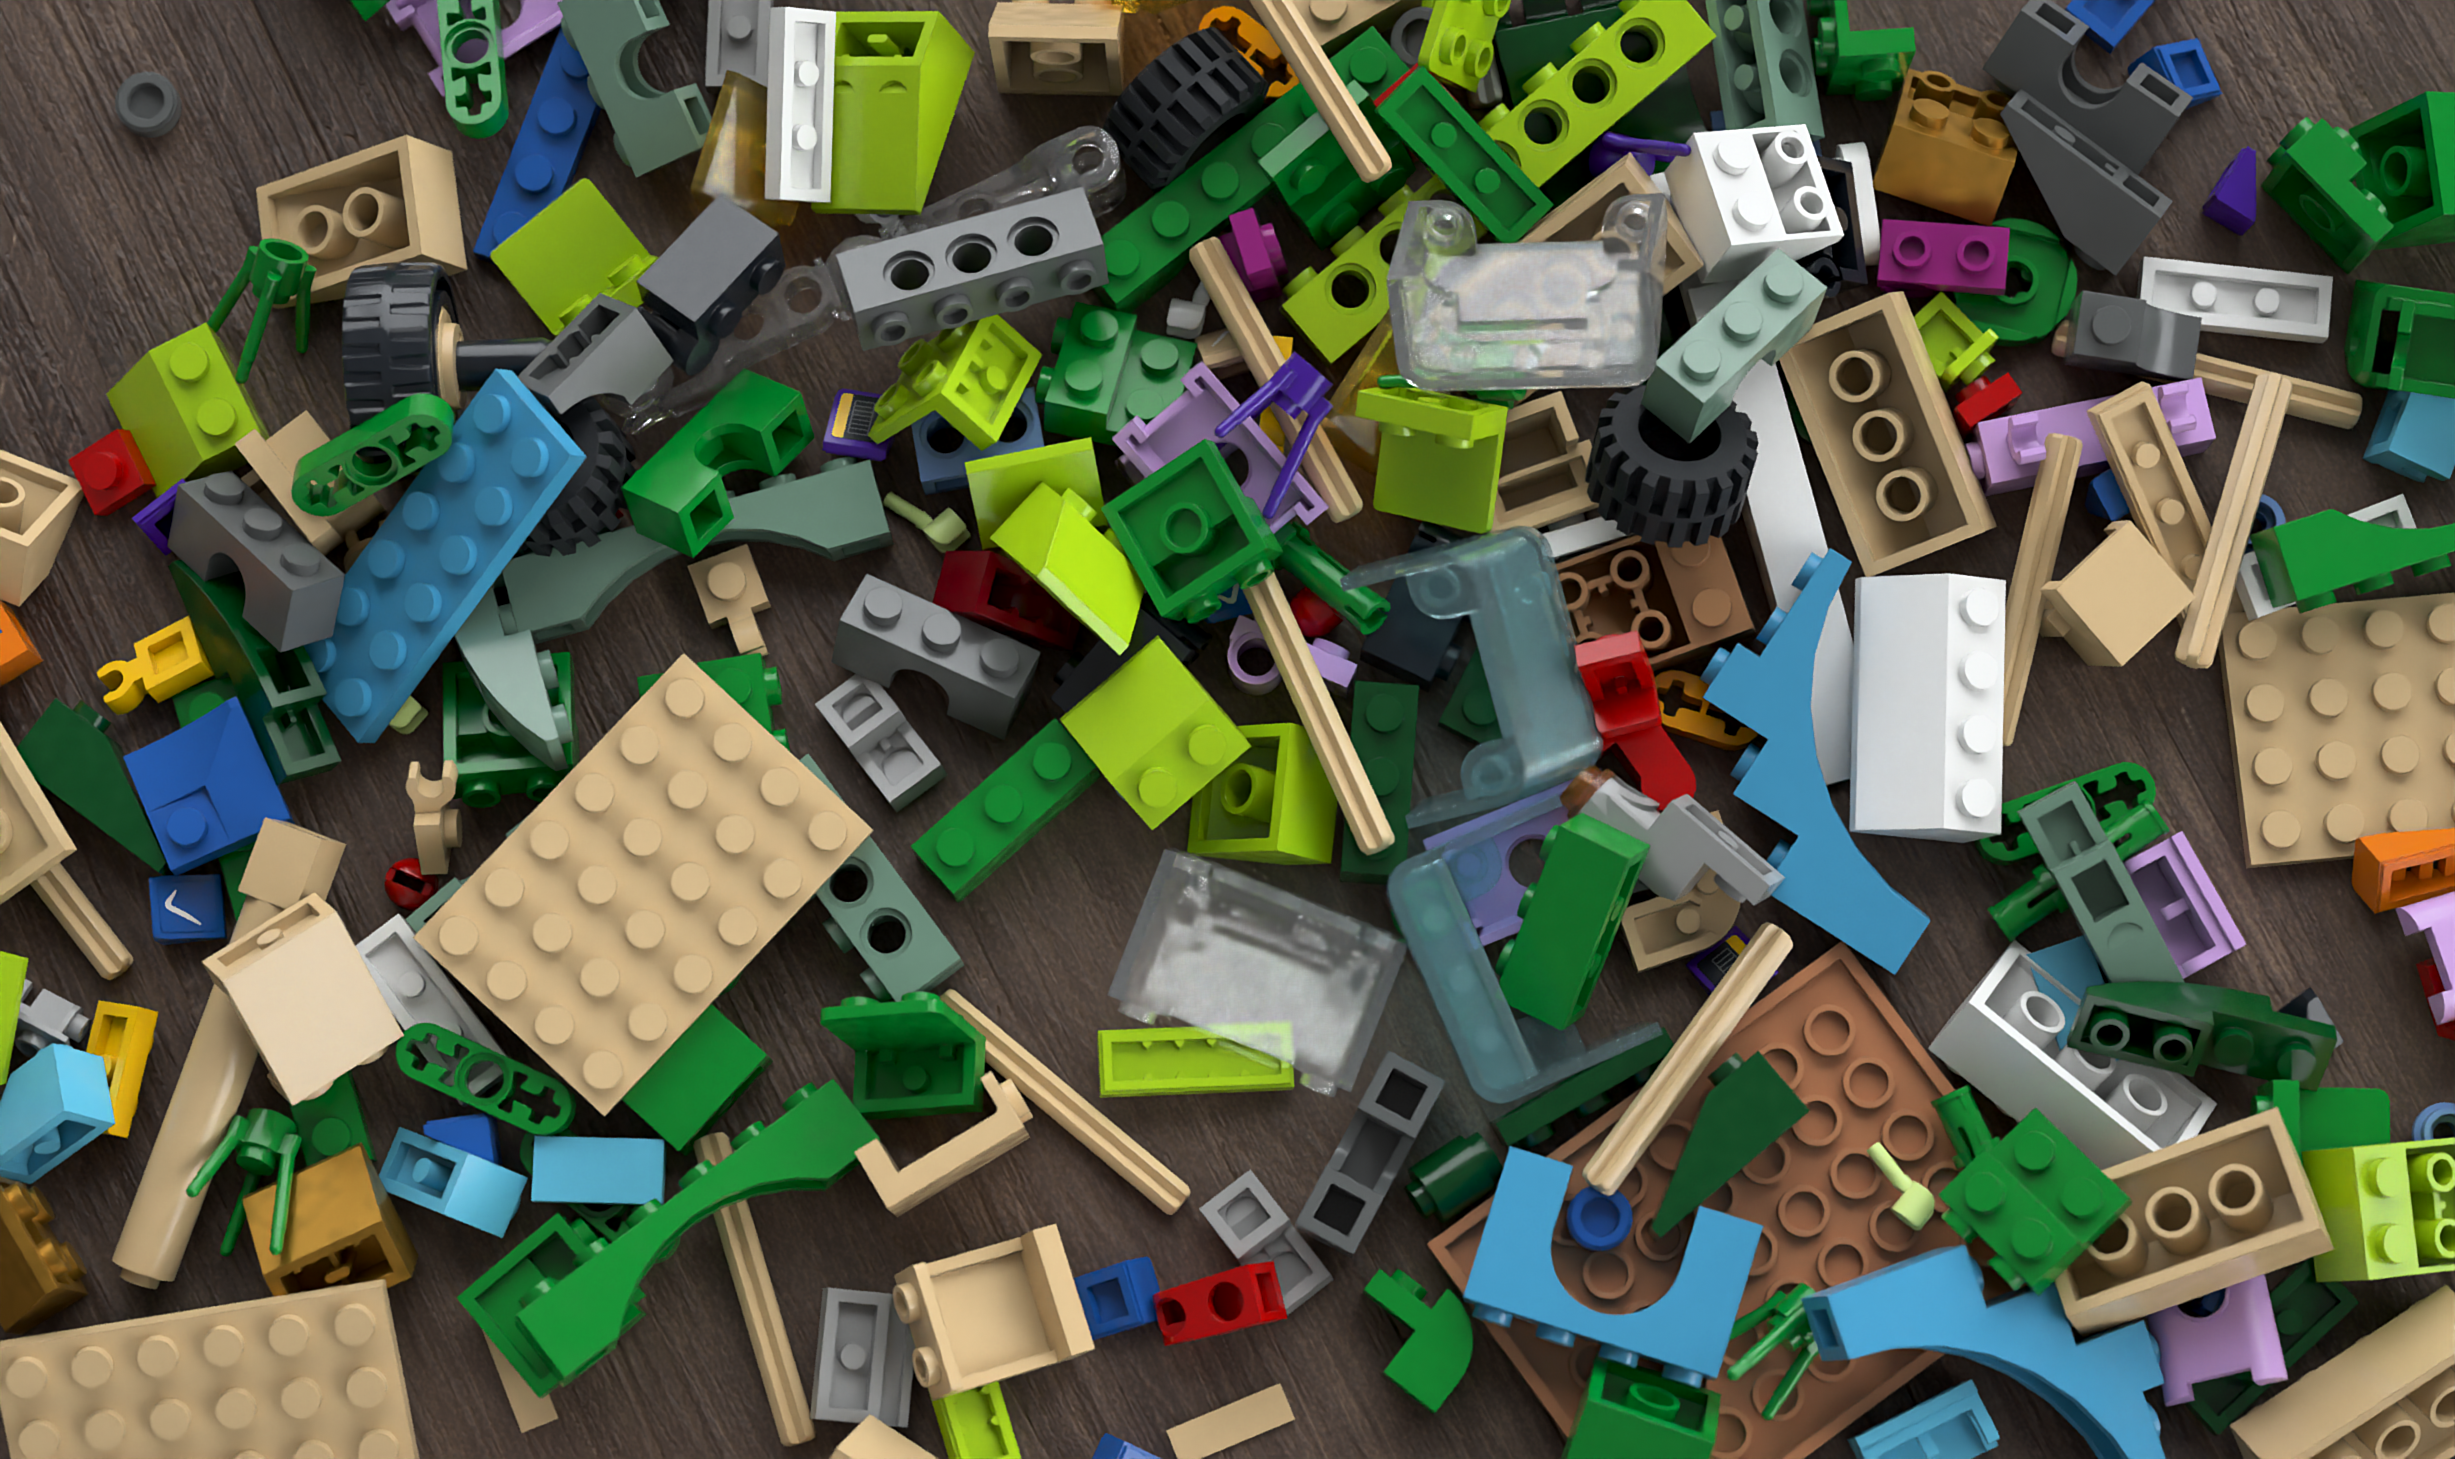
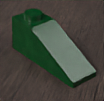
[17,698,174,876]
[1647,1051,1810,1242]

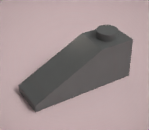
[2000,89,2173,276]

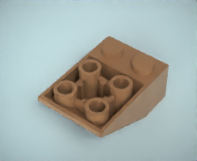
[1530,535,1758,694]

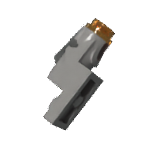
[1559,763,1785,905]

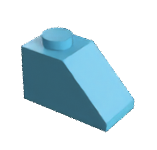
[0,1043,115,1184]
[379,1127,528,1238]

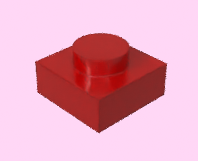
[1952,372,2023,440]
[68,429,157,516]

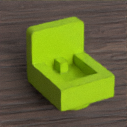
[1914,291,1999,393]

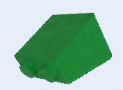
[2348,91,2455,250]
[1561,1351,1721,1459]

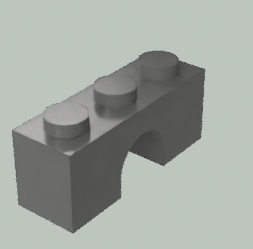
[1982,0,2193,175]
[167,470,345,653]
[831,574,1041,740]
[1295,1050,1446,1259]

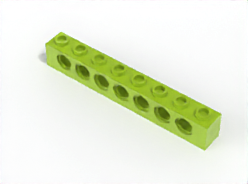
[1279,0,1716,368]

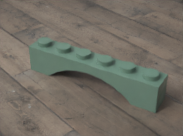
[502,457,894,644]

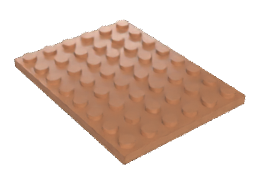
[1426,941,2027,1459]

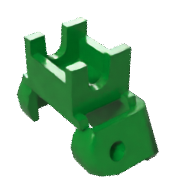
[2344,279,2455,399]

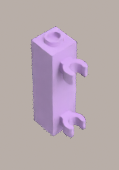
[1965,377,2216,496]

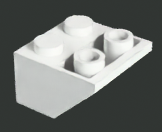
[1664,124,1844,283]

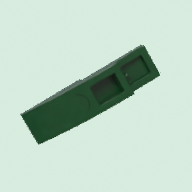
[168,560,341,785]
[2067,981,2338,1092]

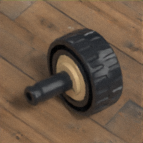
[342,262,553,476]

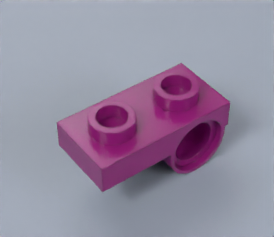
[1218,208,1289,304]
[1877,219,2010,298]

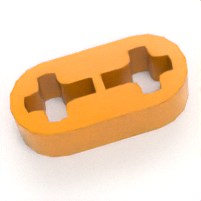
[1199,6,1300,105]
[1655,670,1759,751]

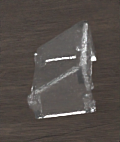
[1386,193,1668,391]
[1107,847,1411,1097]

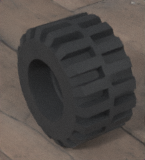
[1101,27,1269,193]
[1585,380,1759,548]
[520,396,637,557]

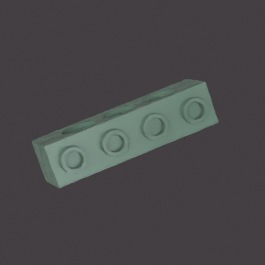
[1705,0,1825,142]
[799,754,964,1003]

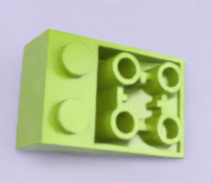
[811,11,975,215]
[2302,1137,2455,1282]

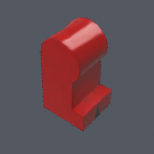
[1583,725,1696,814]
[1152,1261,1288,1347]

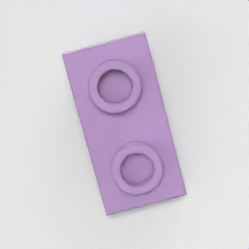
[1227,615,1357,698]

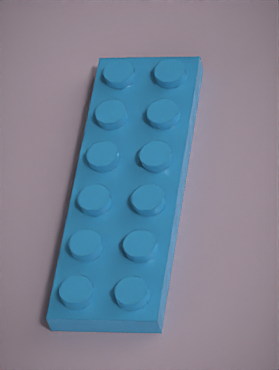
[303,369,587,743]

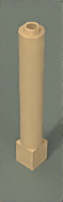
[112,817,346,1289]

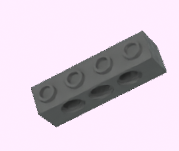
[836,187,1109,351]

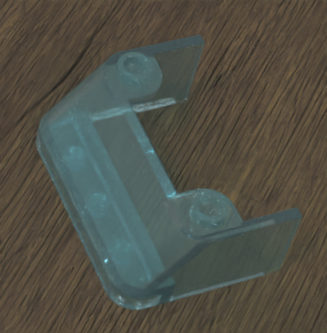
[1340,525,1603,829]
[1386,793,1663,1103]

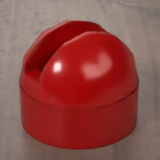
[1290,586,1344,637]
[384,857,439,911]

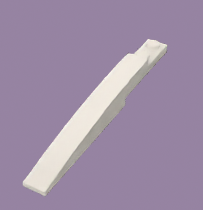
[1649,172,1854,786]

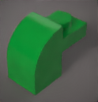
[1362,1268,1473,1414]

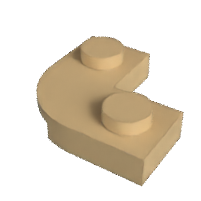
[1620,810,1741,974]

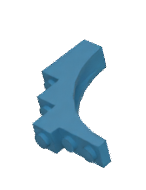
[1700,548,1931,975]
[1801,1245,2166,1459]

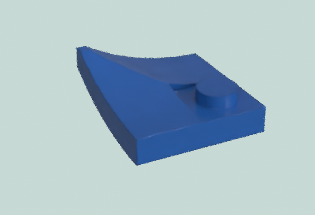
[123,697,295,876]

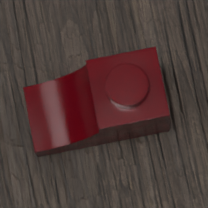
[932,551,1080,651]

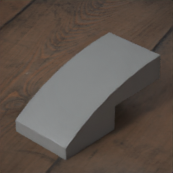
[815,674,948,813]
[1199,1169,1334,1315]

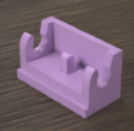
[2123,831,2246,979]

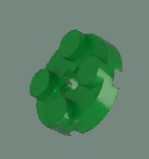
[1948,218,2077,347]

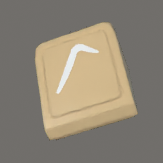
[1195,328,1250,380]

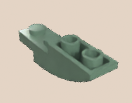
[454,572,574,771]
[2017,781,2185,983]

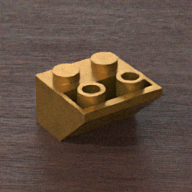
[1873,69,2018,226]
[242,1142,419,1297]
[0,1177,89,1335]

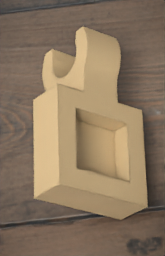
[688,544,771,656]
[406,760,463,875]

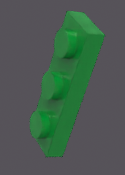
[1374,66,1554,250]

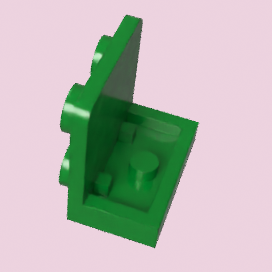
[1806,0,1916,101]
[820,992,986,1120]
[2250,1080,2390,1169]

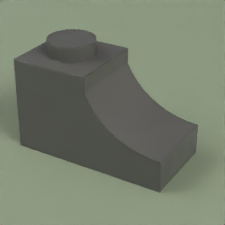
[2063,290,2202,382]
[517,293,674,415]

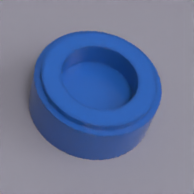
[1566,1186,1633,1251]

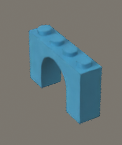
[1463,1146,1763,1388]

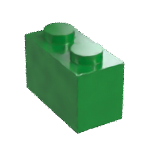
[622,1004,773,1156]

